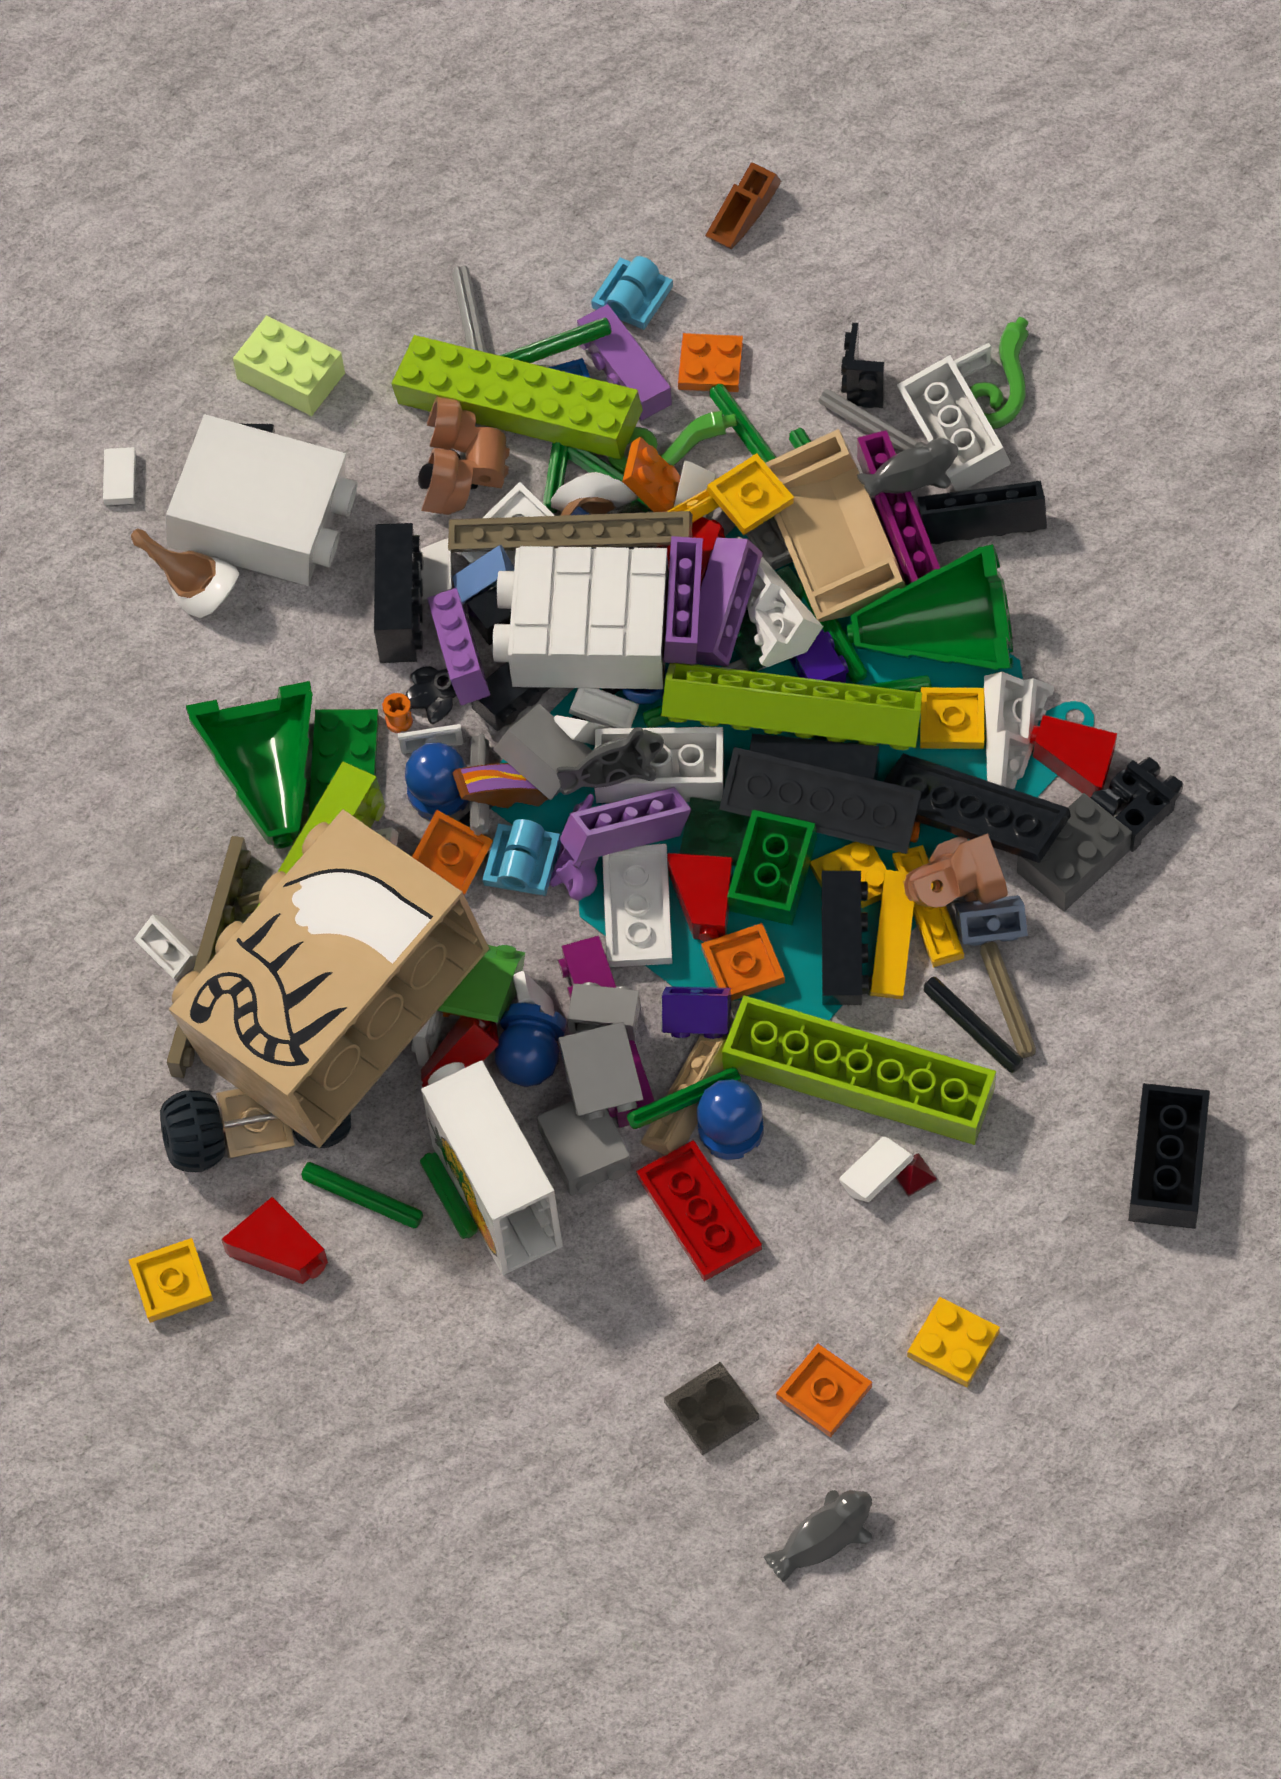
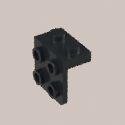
[841,322,884,408]

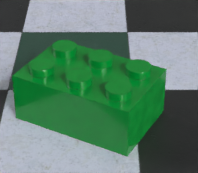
[727,810,817,925]

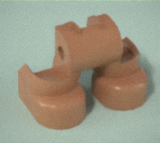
[421,397,510,515]
[903,833,1008,908]

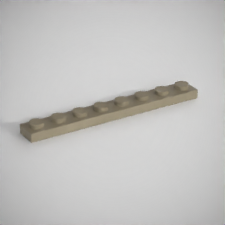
[448,511,693,553]
[167,836,251,1078]

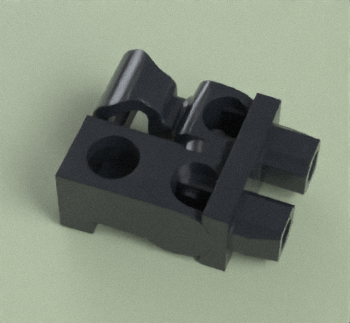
[1090,757,1183,852]

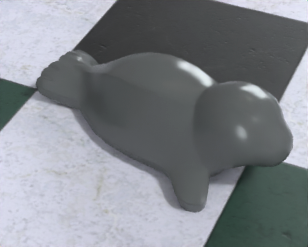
[857,438,958,498]
[556,727,664,795]
[763,1490,872,1582]

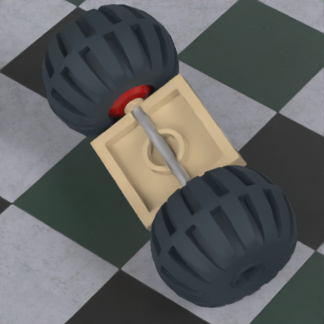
[160,1089,351,1173]

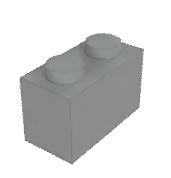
[567,982,641,1041]

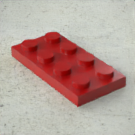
[636,1140,762,1282]

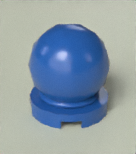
[405,742,469,820]
[494,1003,567,1087]
[697,1079,764,1160]

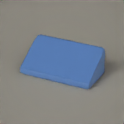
[452,545,514,604]

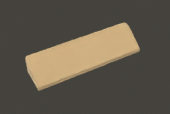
[641,1035,726,1155]

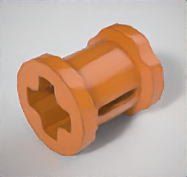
[382,693,413,733]

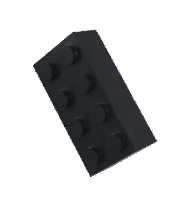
[374,523,424,663]
[1128,1083,1210,1229]

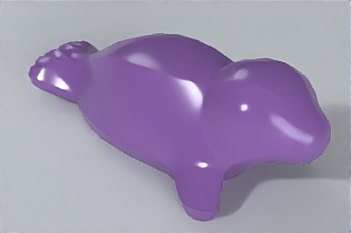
[549,794,599,900]

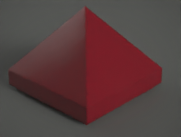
[895,1153,937,1197]

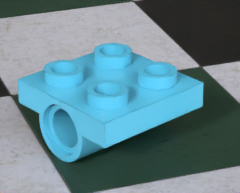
[591,256,673,330]
[482,819,561,896]

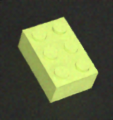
[233,315,345,416]

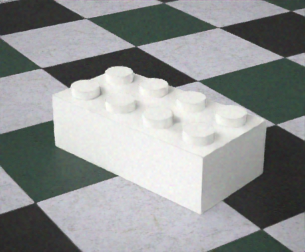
[897,355,1011,492]
[595,727,724,803]

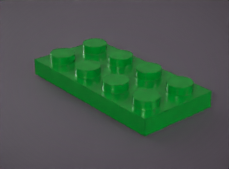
[308,709,379,819]

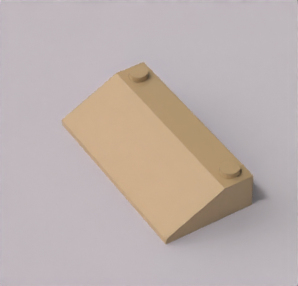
[766,429,907,622]

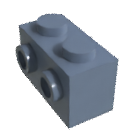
[955,895,1028,946]

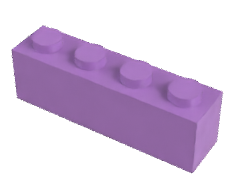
[577,304,672,421]
[664,536,703,664]
[696,538,763,666]
[427,588,491,706]
[560,787,691,863]

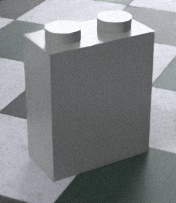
[493,704,592,800]
[558,1021,643,1121]
[537,1101,631,1196]

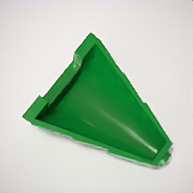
[847,544,1014,670]
[186,681,313,849]

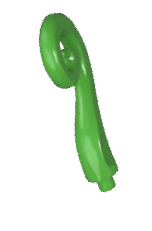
[970,317,1029,429]
[608,410,737,474]

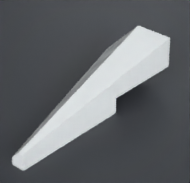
[737,537,823,667]
[984,672,1054,789]

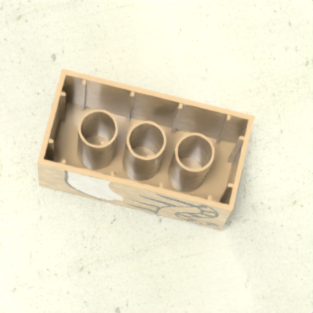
[169,809,489,1148]

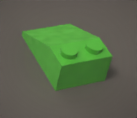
[437,945,525,1023]

